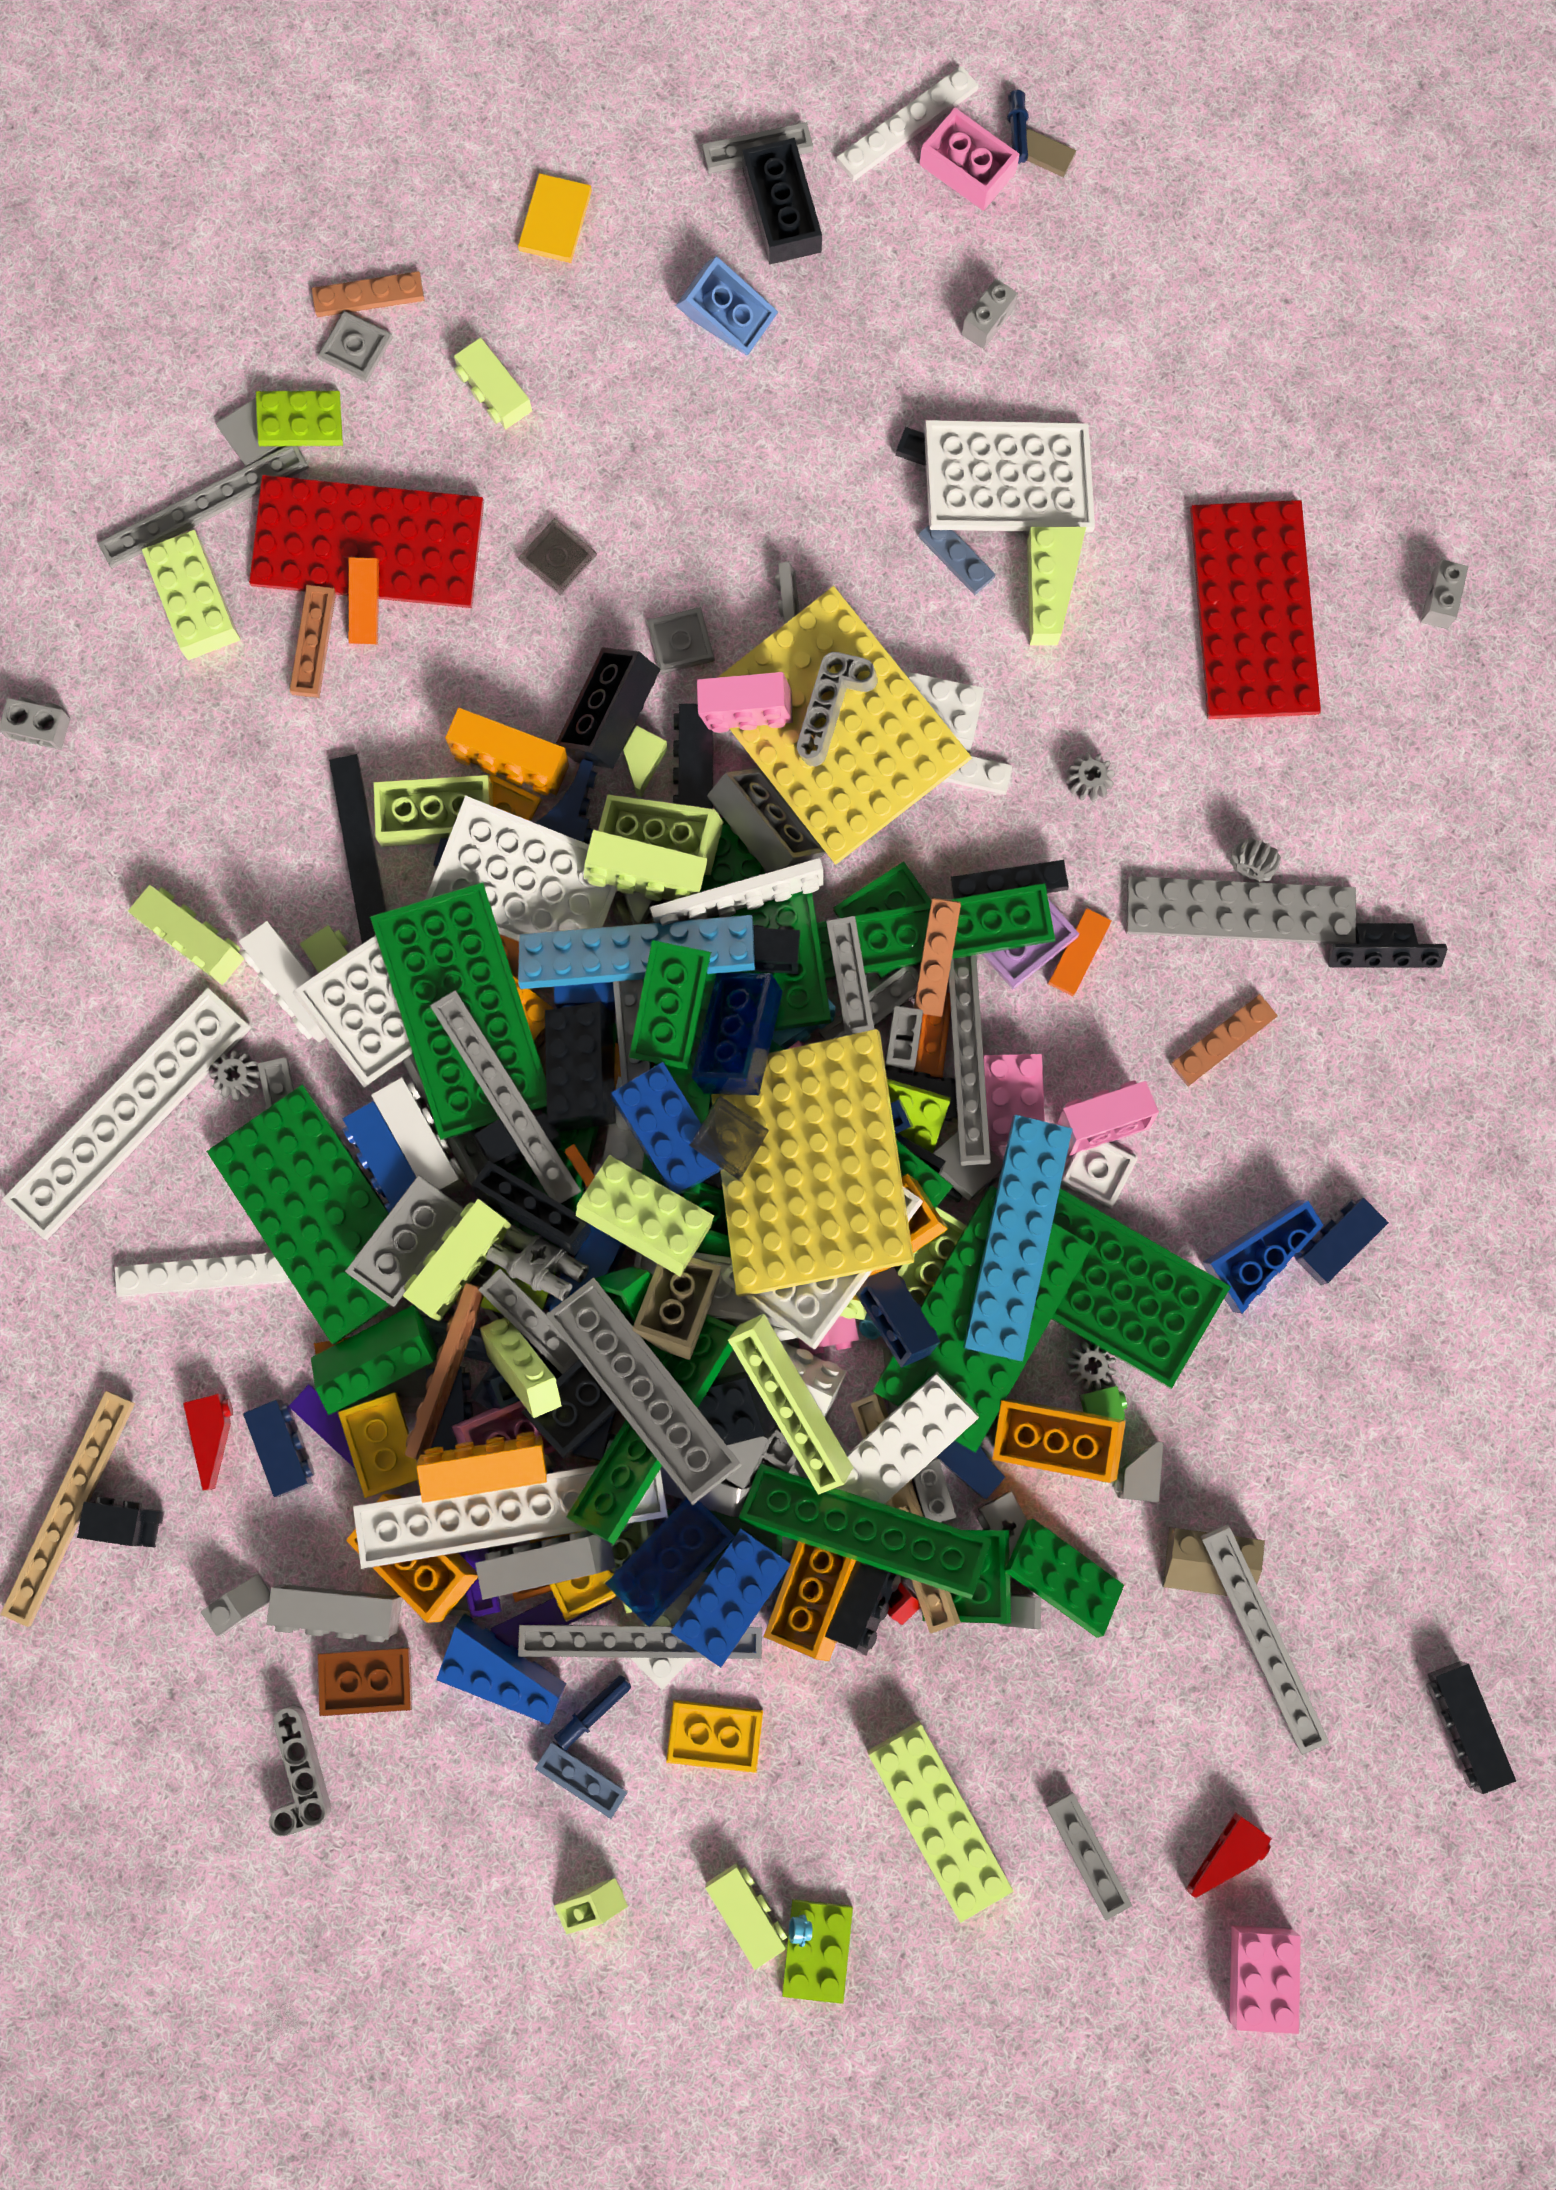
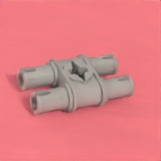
[486,1225,589,1301]

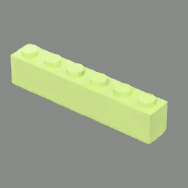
[728,1314,854,1495]

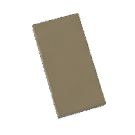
[1027,128,1077,178]

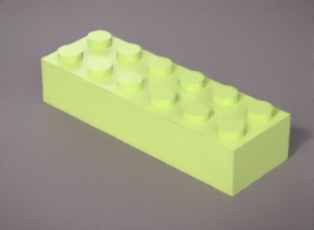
[867,1721,1014,1923]

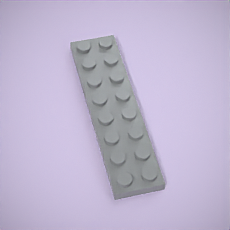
[1126,876,1356,944]
[546,1278,742,1505]

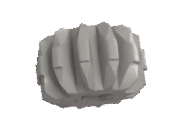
[1066,752,1115,802]
[1230,837,1281,882]
[210,1050,260,1100]
[1066,1342,1116,1391]

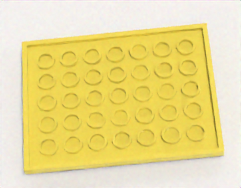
[717,586,972,865]
[711,1029,914,1297]

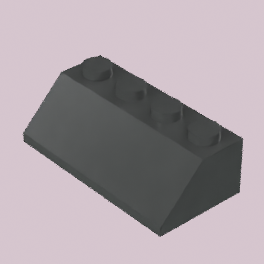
[707,768,826,873]

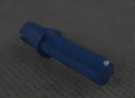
[1007,90,1029,164]
[554,1675,631,1751]

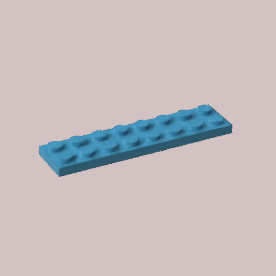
[518,915,755,989]
[963,1115,1072,1362]

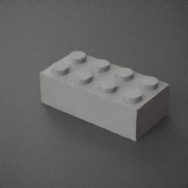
[475,1531,616,1600]
[266,1584,402,1642]

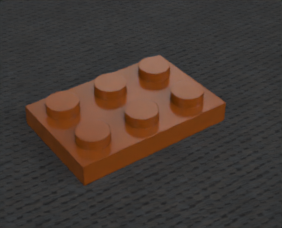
[318,1647,412,1716]

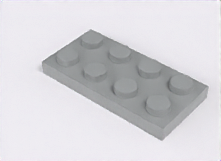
[345,1175,464,1307]

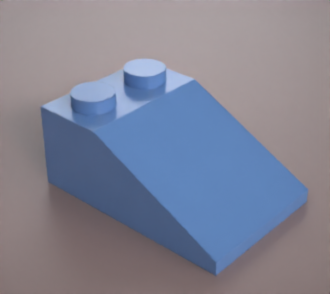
[675,256,778,356]

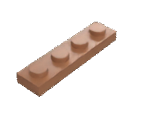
[312,271,425,317]
[290,585,336,698]
[913,897,961,1017]
[1170,994,1278,1087]

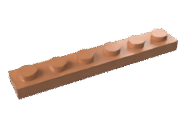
[405,1283,484,1459]

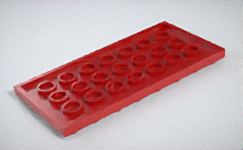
[249,475,484,608]
[1190,500,1321,720]

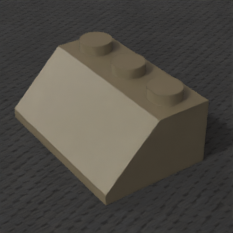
[632,1257,721,1360]
[1163,1527,1265,1596]

